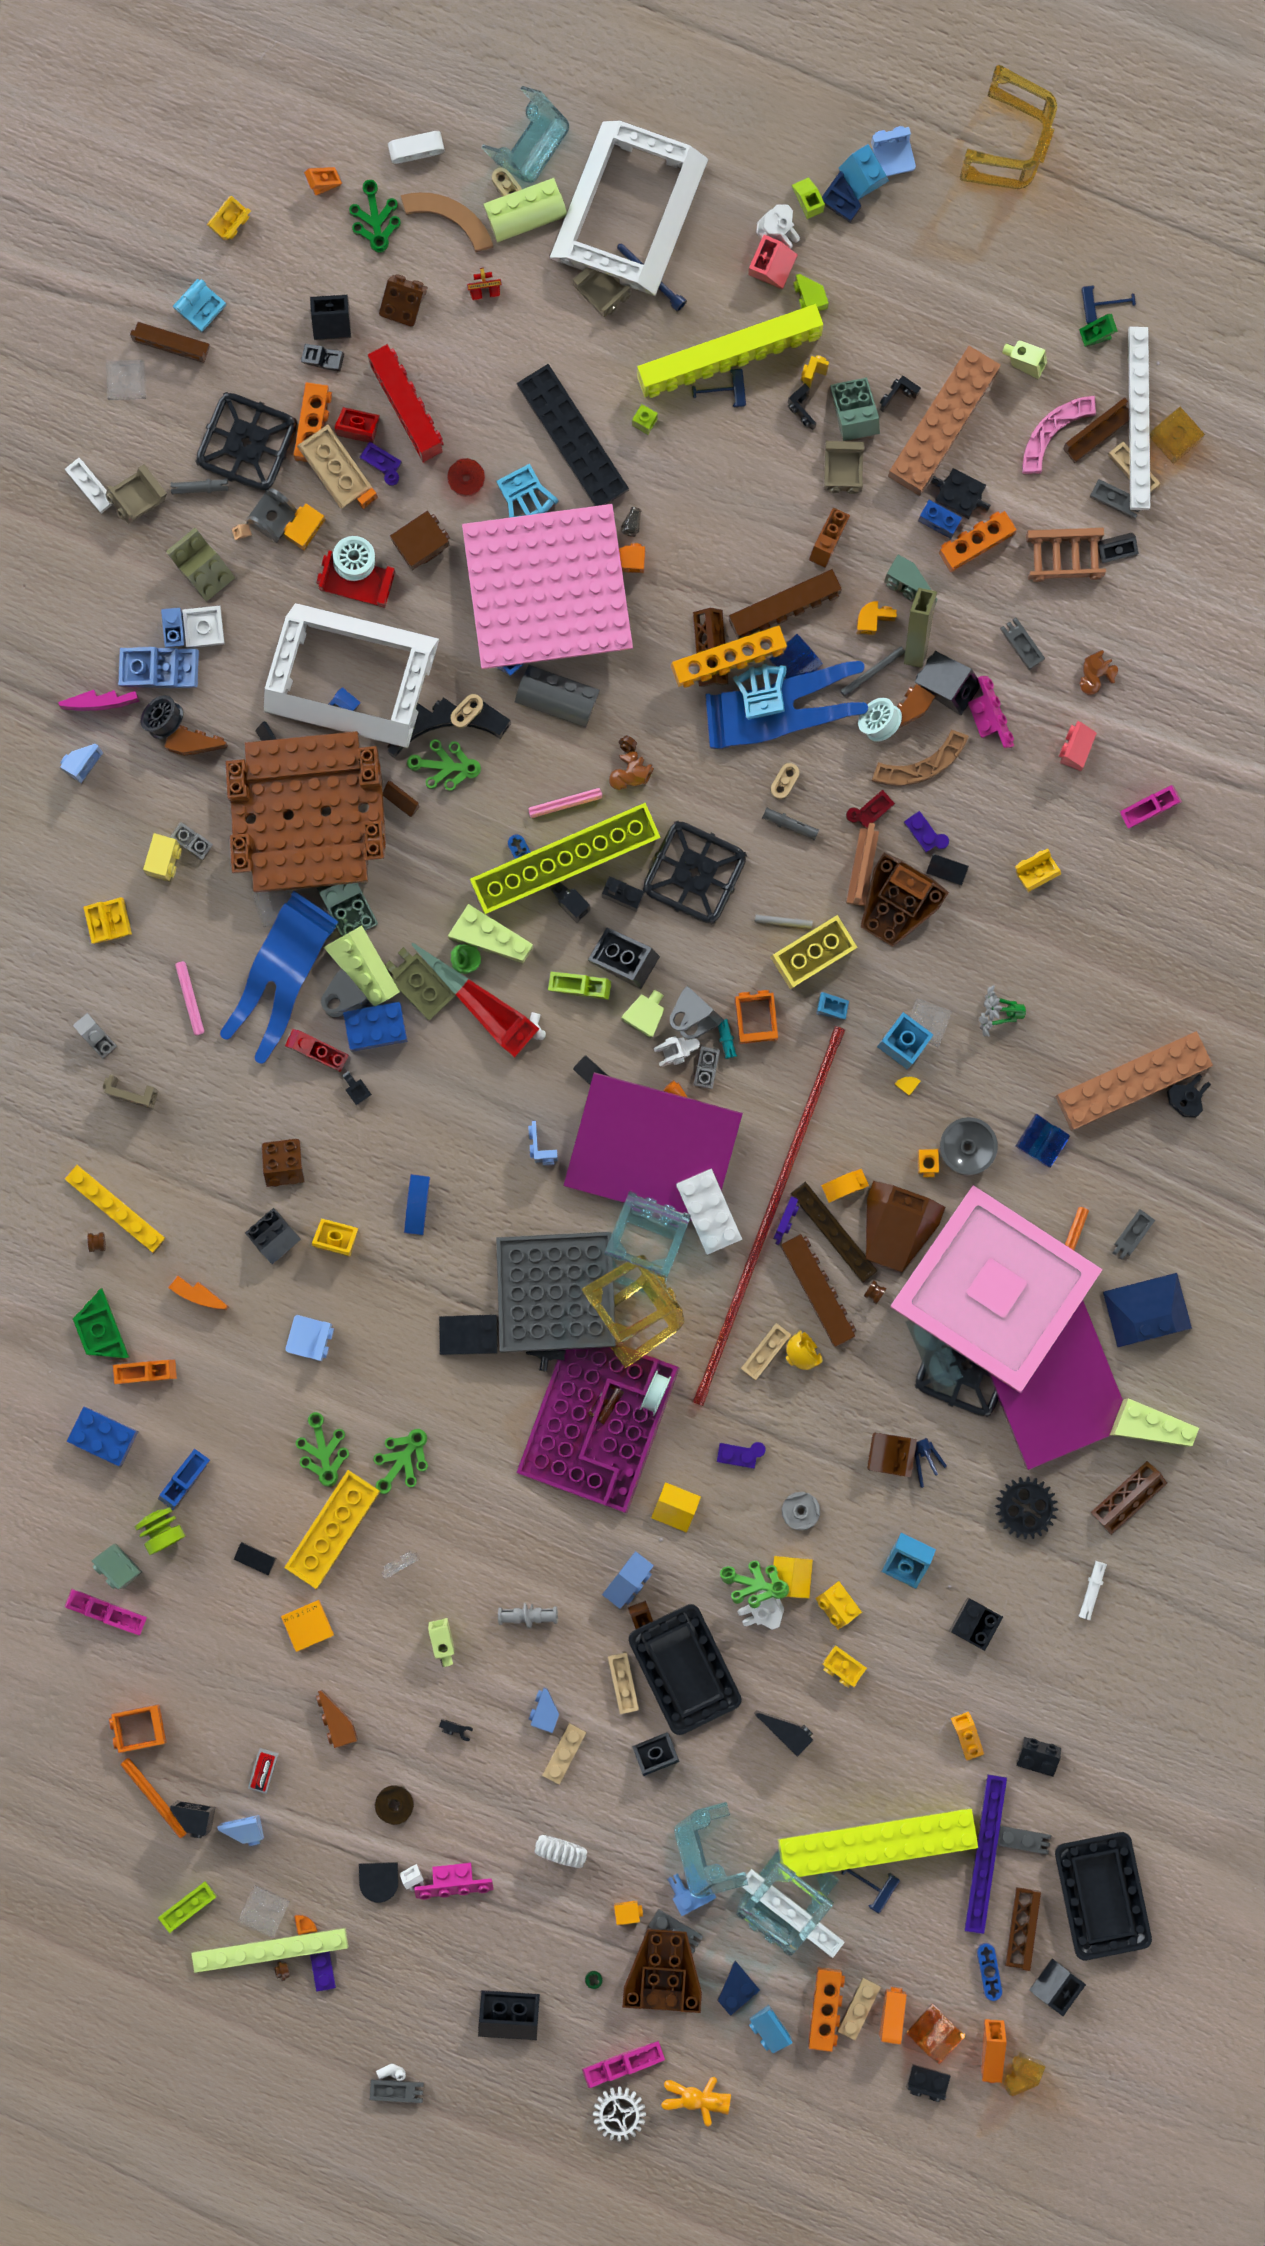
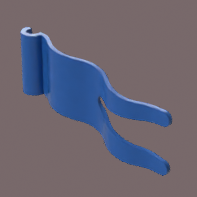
[705,661,868,749]
[220,891,339,1064]

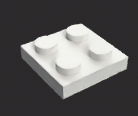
[182,606,225,648]

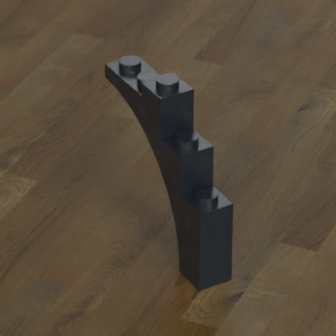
[387,697,511,758]

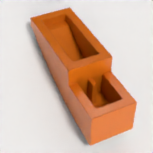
[168,1276,229,1310]
[113,1360,177,1384]

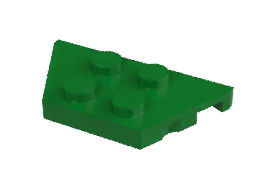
[73,1288,129,1358]

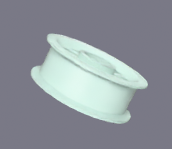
[333,536,375,581]
[858,698,902,742]
[640,1370,671,1415]

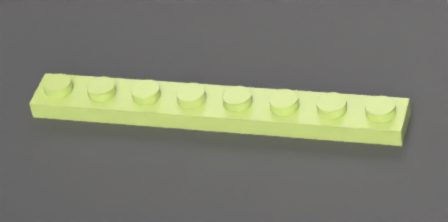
[191,1928,348,1973]

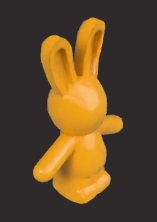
[661,2077,731,2127]

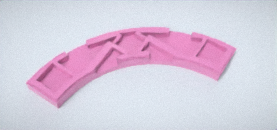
[1022,396,1096,474]

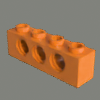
[294,382,332,462]
[939,511,1017,572]
[808,1967,845,2052]

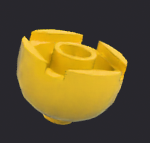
[786,1331,823,1370]

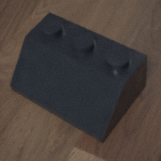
[170,1800,216,1838]
[478,1990,540,2040]

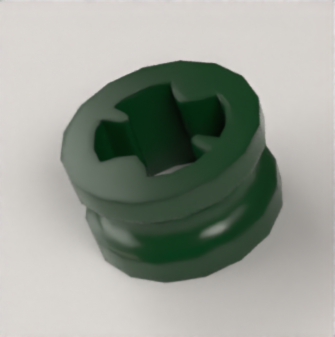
[585,1971,603,1989]

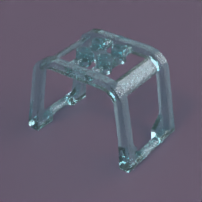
[604,1191,691,1299]
[736,1848,839,1957]

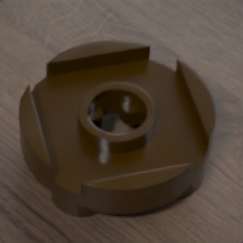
[375,1785,414,1825]

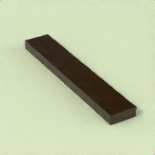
[790,1181,877,1283]

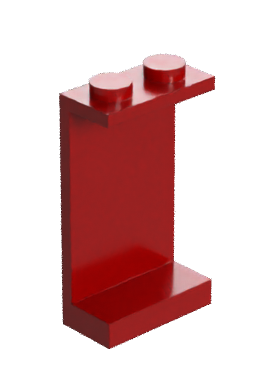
[316,550,395,608]

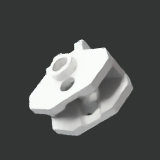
[757,205,800,249]
[653,1036,700,1067]
[737,1590,784,1630]

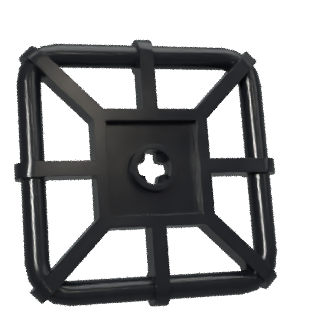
[195,392,298,492]
[642,820,747,925]
[915,1336,999,1417]

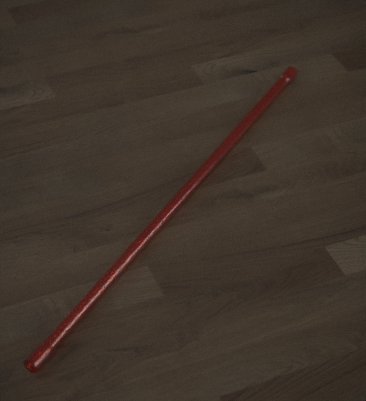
[693,1026,845,1406]

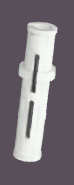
[1078,1561,1107,1620]

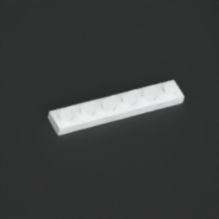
[739,1869,845,1958]

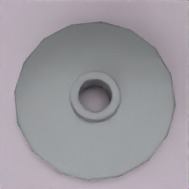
[782,1492,820,1530]

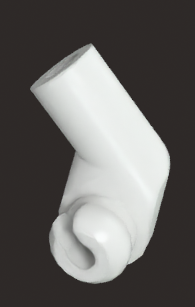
[530,1012,546,1040]
[376,2064,406,2081]

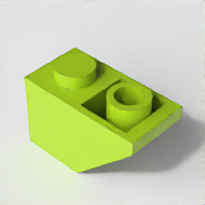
[791,177,825,219]
[793,274,829,311]

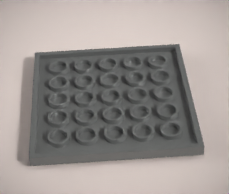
[496,1232,616,1353]

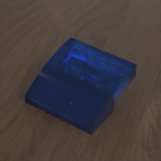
[769,634,823,679]
[1015,1114,1070,1168]

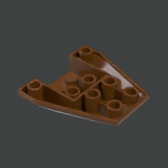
[860,852,949,947]
[866,1181,946,1273]
[622,1929,702,2013]

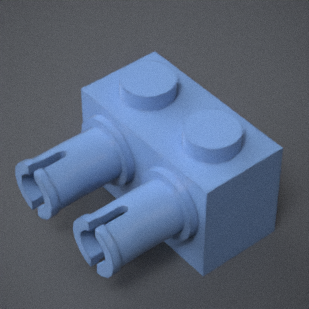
[667,1864,717,1916]

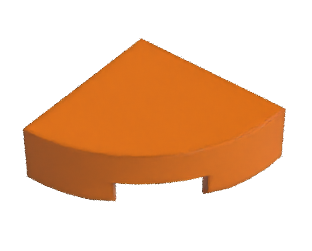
[295,1915,318,1935]

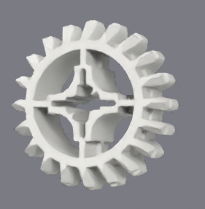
[535,1835,587,1868]
[593,2086,646,2141]

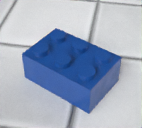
[343,1002,408,1052]
[66,1406,139,1466]

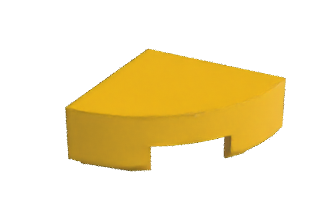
[894,1077,921,1096]

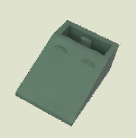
[830,377,880,441]
[884,554,938,606]
[317,883,378,936]
[92,1544,142,1589]

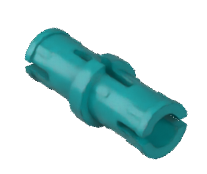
[718,1019,737,1059]

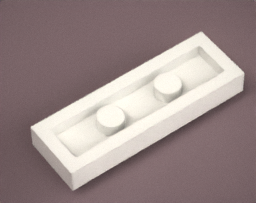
[65,458,112,514]

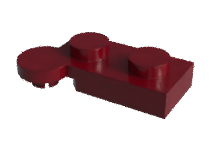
[846,790,895,829]

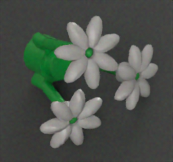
[979,985,1026,1037]

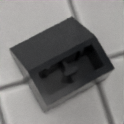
[310,294,352,340]
[245,1208,301,1265]
[949,1597,1003,1651]
[1029,1958,1086,2016]

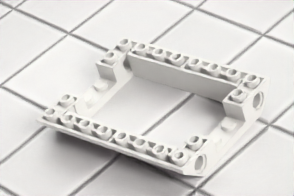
[550,121,708,296]
[264,603,439,748]

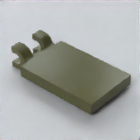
[385,947,456,1021]

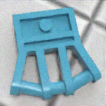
[496,464,559,518]
[732,664,786,720]

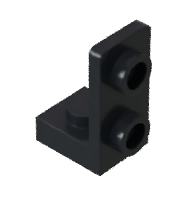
[880,375,921,412]
[788,383,816,430]
[573,1055,609,1085]

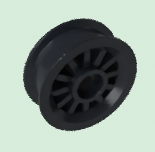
[140,695,183,739]

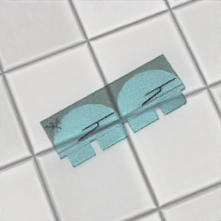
[906,1320,962,1392]

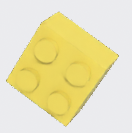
[143,833,182,882]

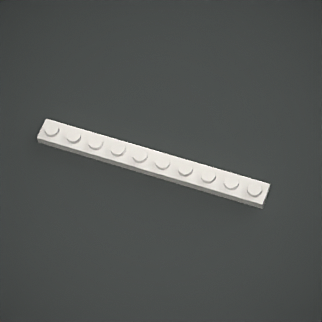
[1128,327,1150,510]

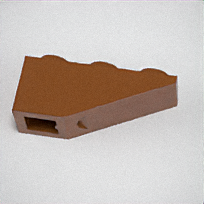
[809,508,850,568]
[897,684,935,729]
[165,725,228,756]
[316,1690,358,1748]

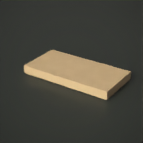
[297,425,372,509]

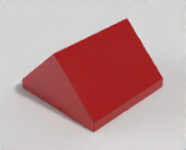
[335,407,380,443]

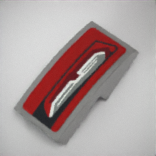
[248,1748,279,1794]

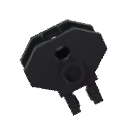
[1167,1074,1211,1118]

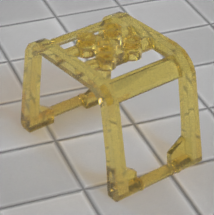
[960,65,1057,189]
[582,1255,685,1368]

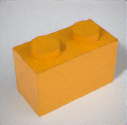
[284,503,326,550]

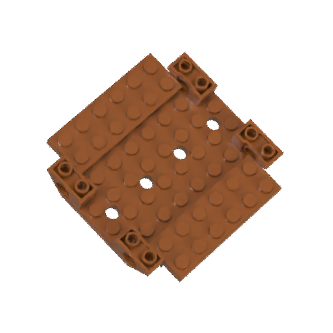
[225,731,386,893]

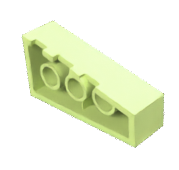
[448,904,533,963]
[324,926,400,1006]
[1110,1398,1199,1447]

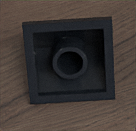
[632,1732,680,1777]

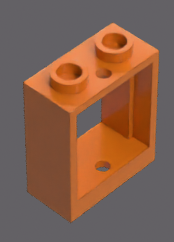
[735,990,778,1044]
[109,1704,167,1753]

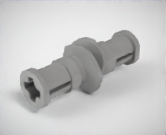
[498,1603,558,1628]

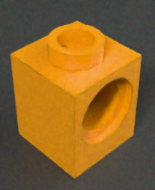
[918,1149,939,1177]
[614,1900,643,1925]

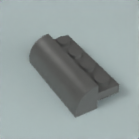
[515,665,600,728]

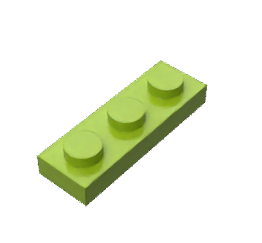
[158,1881,217,1933]

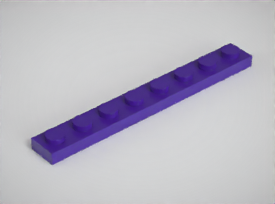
[964,1774,1007,1934]

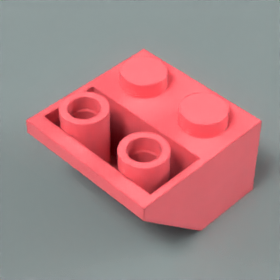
[748,235,798,289]
[1059,721,1097,771]

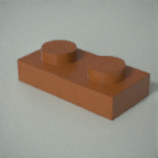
[889,864,932,900]

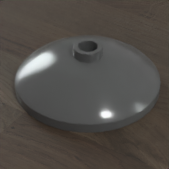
[940,1117,998,1175]

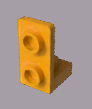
[951,1712,984,1761]

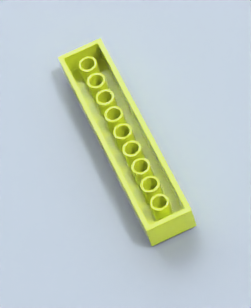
[637,304,824,398]
[469,803,661,914]
[777,1808,978,1879]

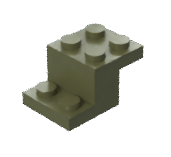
[166,528,235,602]

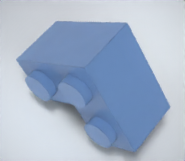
[602,1551,654,1609]

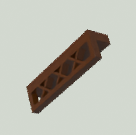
[130,322,210,363]
[1063,397,1129,463]
[693,607,728,687]
[1090,1461,1167,1535]
[1005,1887,1041,1971]

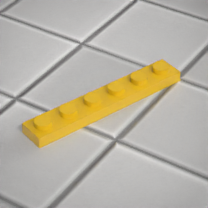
[65,1165,166,1253]

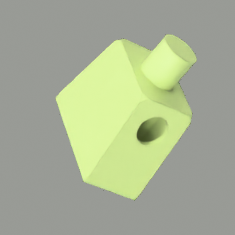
[1002,341,1047,379]
[621,990,664,1039]
[428,1618,454,1667]

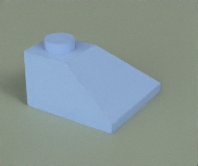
[60,744,103,783]
[217,1815,264,1846]

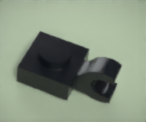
[342,1071,372,1106]
[439,1719,473,1741]

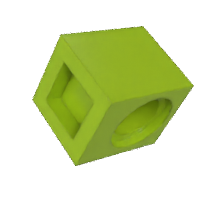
[632,404,658,435]

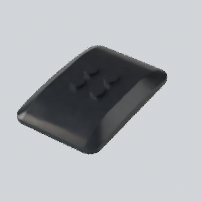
[628,1604,742,1735]
[1055,1832,1152,1961]

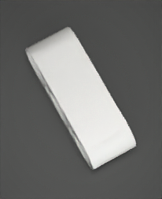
[388,131,445,164]

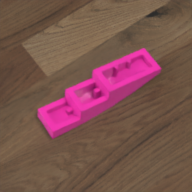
[58,690,140,711]
[64,1588,147,1636]
[582,2041,665,2088]

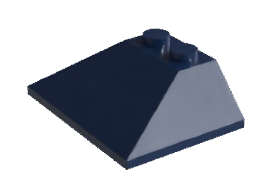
[1103,1273,1192,1348]

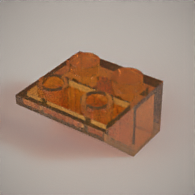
[906,2004,966,2065]

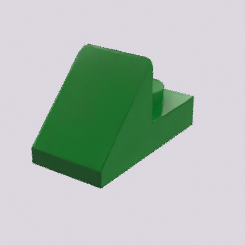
[1079,314,1118,347]

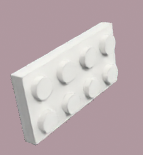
[676,1168,742,1255]

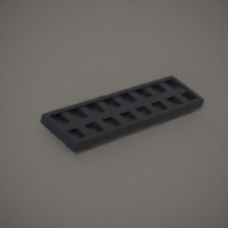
[516,364,629,506]

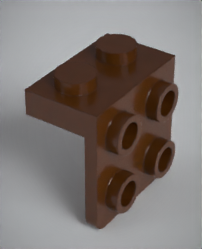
[379,274,428,327]
[262,1139,305,1187]
[867,1432,917,1477]

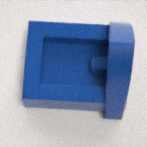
[328,688,361,711]

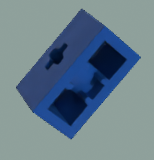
[918,500,962,539]

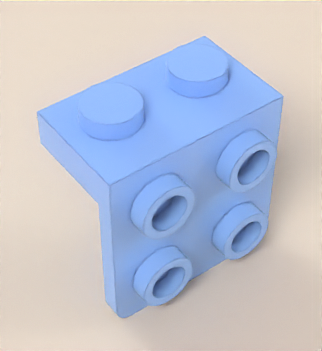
[871,126,916,177]
[528,1121,558,1165]
[286,1315,334,1361]

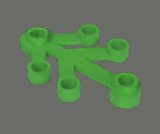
[407,739,481,791]
[296,1412,349,1486]
[373,1429,428,1494]
[720,1561,789,1608]

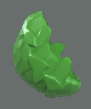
[450,944,481,974]

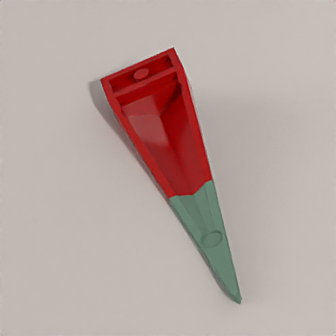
[411,943,540,1058]

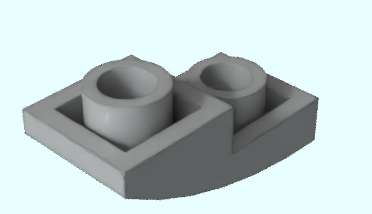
[170,822,213,860]
[694,1046,720,1089]

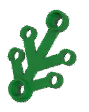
[349,180,401,253]

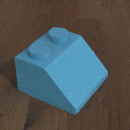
[839,144,889,200]
[877,1012,933,1069]
[881,1533,936,1588]
[749,2005,793,2053]

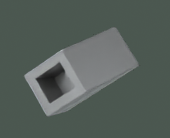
[73,1013,117,1059]

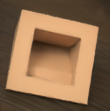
[232,524,252,540]

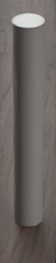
[755,915,813,929]

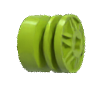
[134,1507,186,1555]

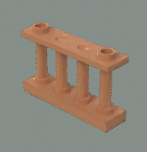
[1026,528,1106,582]

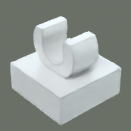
[399,1864,424,1891]

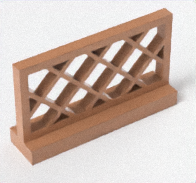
[846,823,879,907]

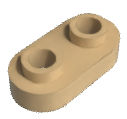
[492,168,522,196]
[451,694,483,728]
[771,763,799,799]

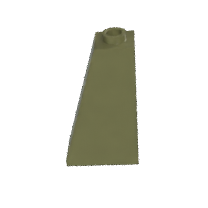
[904,588,937,668]

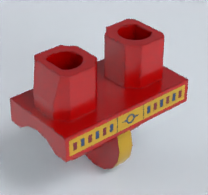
[467,267,502,300]

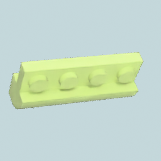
[484,178,567,242]

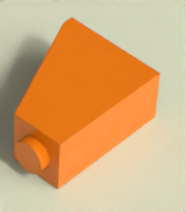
[879,1986,907,2045]
[981,2019,1007,2083]

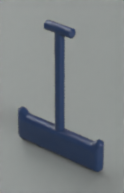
[1081,285,1136,324]
[692,368,746,407]
[841,1869,900,1914]

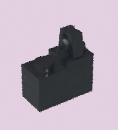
[602,876,644,912]
[551,882,591,923]

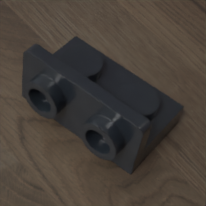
[906,2064,951,2102]

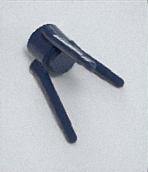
[914,1438,947,1488]

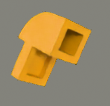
[856,601,897,635]
[821,1168,869,1203]

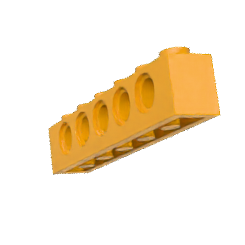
[671,625,787,688]

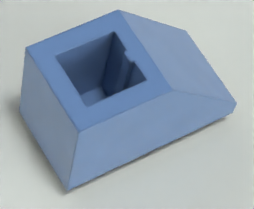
[161,608,184,648]
[528,1687,559,1733]

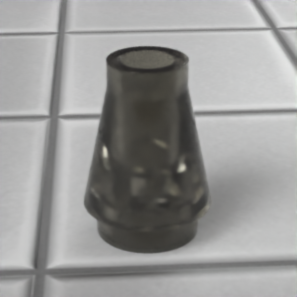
[621,507,642,537]

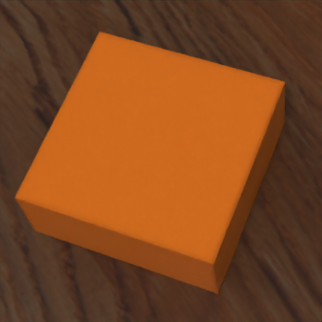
[357,488,378,509]

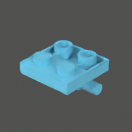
[173,279,226,333]

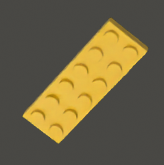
[284,1470,381,1589]

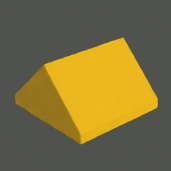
[311,1218,358,1257]
[651,1482,701,1533]
[773,1556,813,1598]

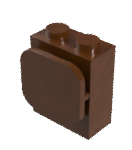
[390,510,450,571]

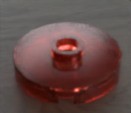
[447,458,485,497]

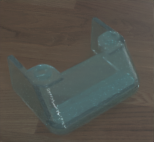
[481,86,569,183]
[674,1802,748,1898]

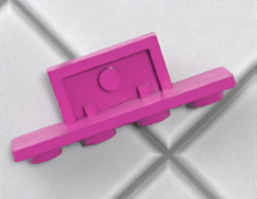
[968,676,1014,748]
[414,1863,494,1900]

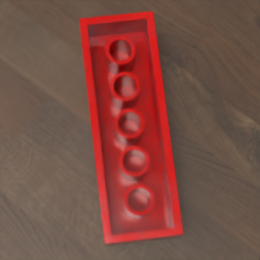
[367,344,444,462]

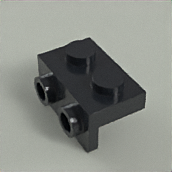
[1016,1737,1061,1777]

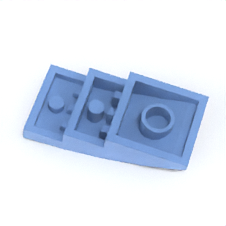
[118,647,199,688]

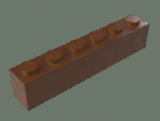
[729,569,842,639]
[780,1234,856,1347]

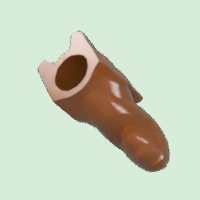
[1080,650,1118,695]
[609,751,654,790]

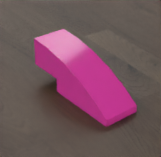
[1120,785,1182,829]

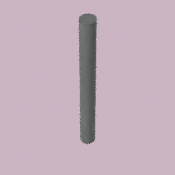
[840,646,905,697]

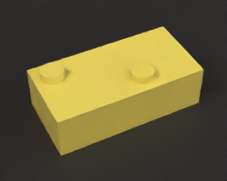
[770,915,858,989]

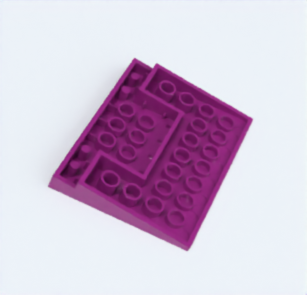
[563,1072,743,1221]
[988,1300,1123,1470]
[516,1344,680,1513]

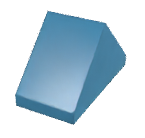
[817,992,849,1019]

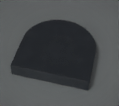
[359,1862,399,1903]

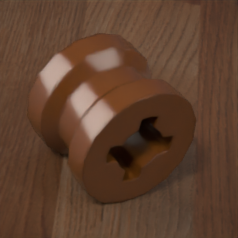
[87,1232,106,1252]
[864,1280,887,1304]

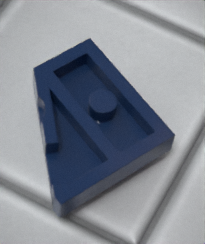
[822,171,861,223]
[718,1960,760,2016]

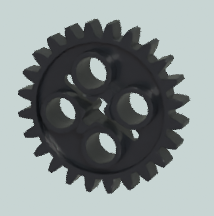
[995,1476,1058,1539]

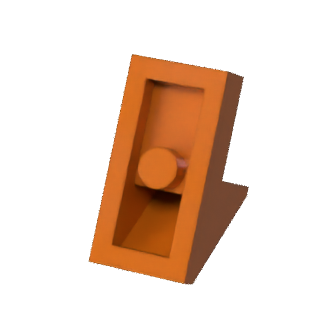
[304,167,342,195]

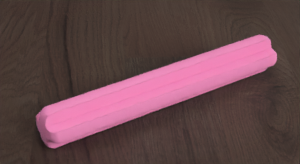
[528,788,602,818]
[175,961,204,1035]

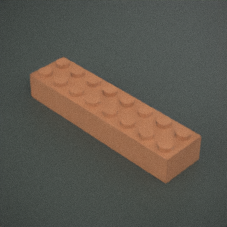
[888,346,1001,496]
[1055,1031,1213,1131]

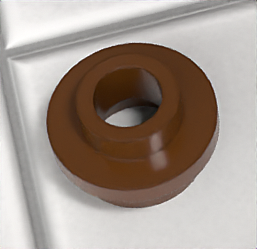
[619,735,637,753]
[274,1961,290,1981]

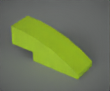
[548,972,612,1000]

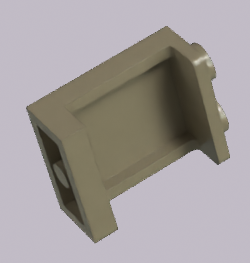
[573,267,631,317]
[824,441,864,494]
[106,464,167,524]
[103,1074,159,1109]

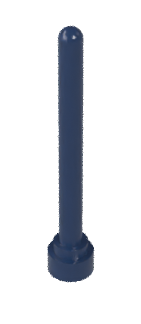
[617,243,687,312]

